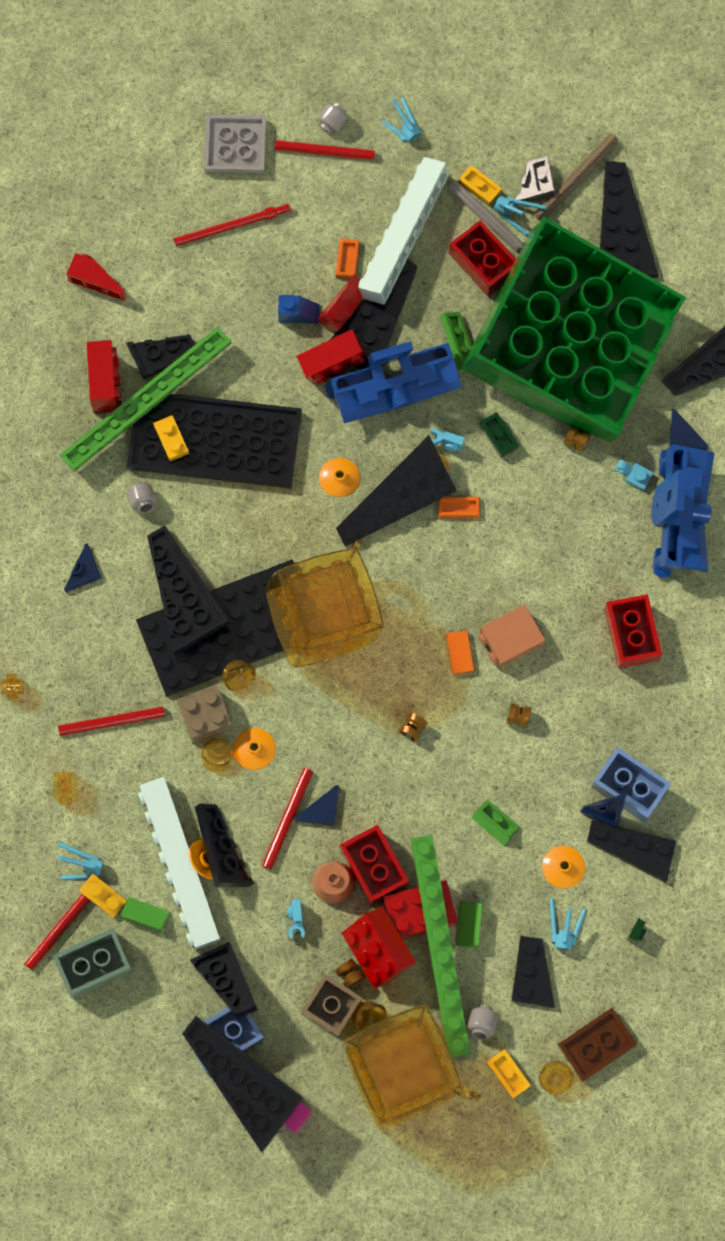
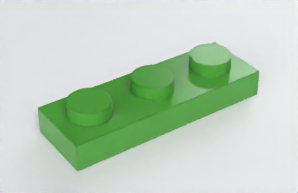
[440,312,472,371]

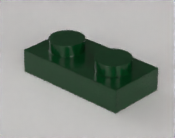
[479,412,519,458]

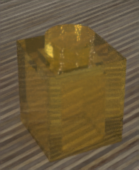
[53,772,77,805]

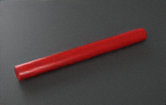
[275,140,375,160]
[58,706,165,736]
[262,768,313,870]
[24,894,90,971]

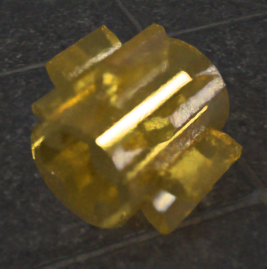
[1,673,24,700]

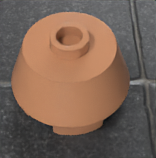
[312,861,355,904]

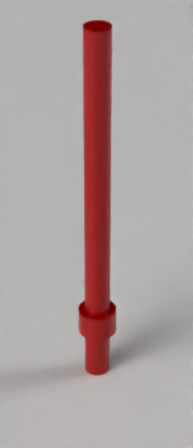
[173,204,291,246]

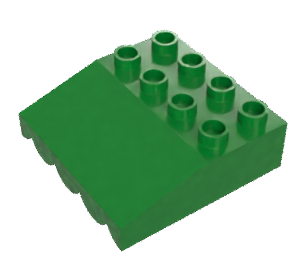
[461,217,686,442]

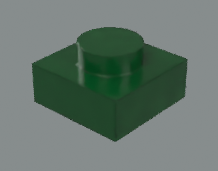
[627,918,647,944]

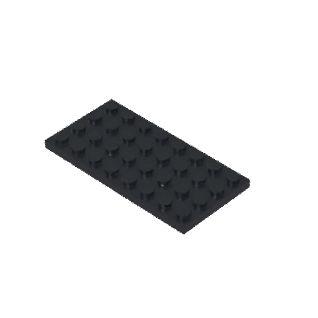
[127,394,302,489]
[136,559,324,697]

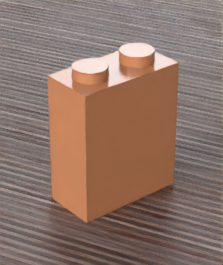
[478,605,545,668]

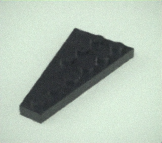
[600,161,659,278]
[330,259,418,370]
[662,326,725,396]
[336,435,457,547]
[147,526,230,655]
[182,1016,303,1153]

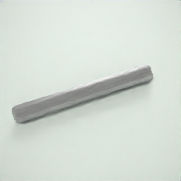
[448,180,524,253]

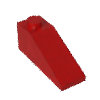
[66,253,126,301]
[317,274,362,333]

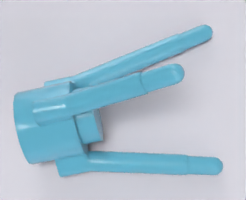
[382,98,421,143]
[494,196,547,236]
[57,842,103,880]
[550,898,587,950]

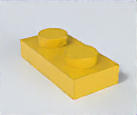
[458,165,502,206]
[153,415,189,461]
[79,874,127,918]
[487,1049,531,1099]

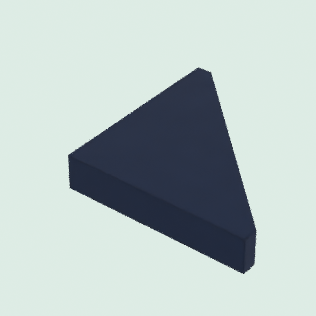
[669,409,708,450]
[64,543,102,593]
[295,785,339,826]
[580,794,627,827]

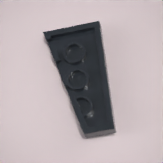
[195,804,254,887]
[587,820,676,883]
[190,942,258,1019]

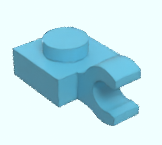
[430,428,465,452]
[615,460,653,491]
[288,899,305,940]

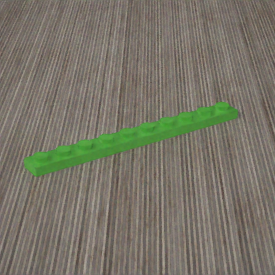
[60,327,231,472]
[410,835,470,1057]

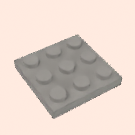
[204,114,266,174]

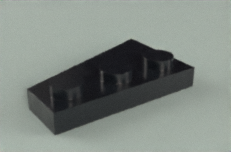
[126,335,195,380]
[511,936,555,1008]

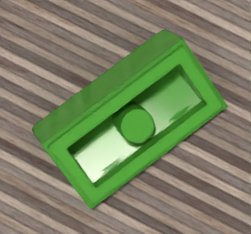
[472,800,520,846]
[120,897,170,932]
[456,903,482,948]

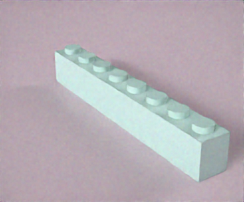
[358,157,449,305]
[138,777,221,950]

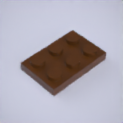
[557,1008,638,1082]

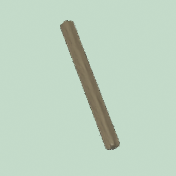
[534,134,618,220]

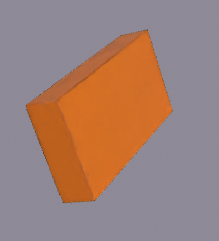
[335,238,360,279]
[438,497,480,518]
[446,630,474,675]

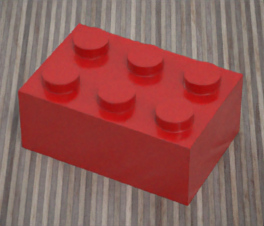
[449,220,516,297]
[296,329,368,385]
[87,340,122,414]
[604,594,662,669]
[340,825,409,906]
[383,880,458,940]
[341,906,416,990]

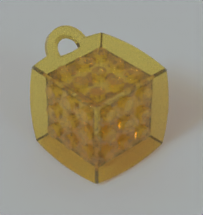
[266,539,384,668]
[341,1005,481,1130]

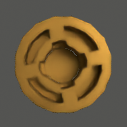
[564,425,591,452]
[507,703,532,728]
[399,712,427,742]
[335,959,365,989]

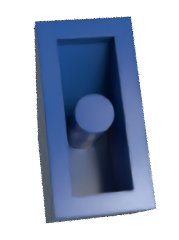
[278,295,320,324]

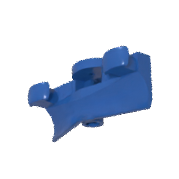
[325,341,462,424]
[651,444,715,578]

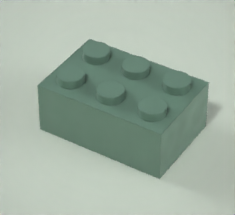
[52,928,133,999]

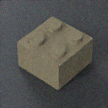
[177,685,233,744]
[301,974,362,1038]

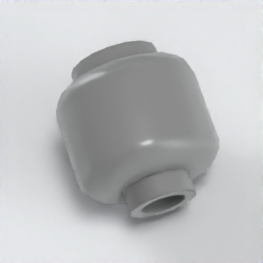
[318,102,347,133]
[127,482,157,514]
[468,1005,498,1040]

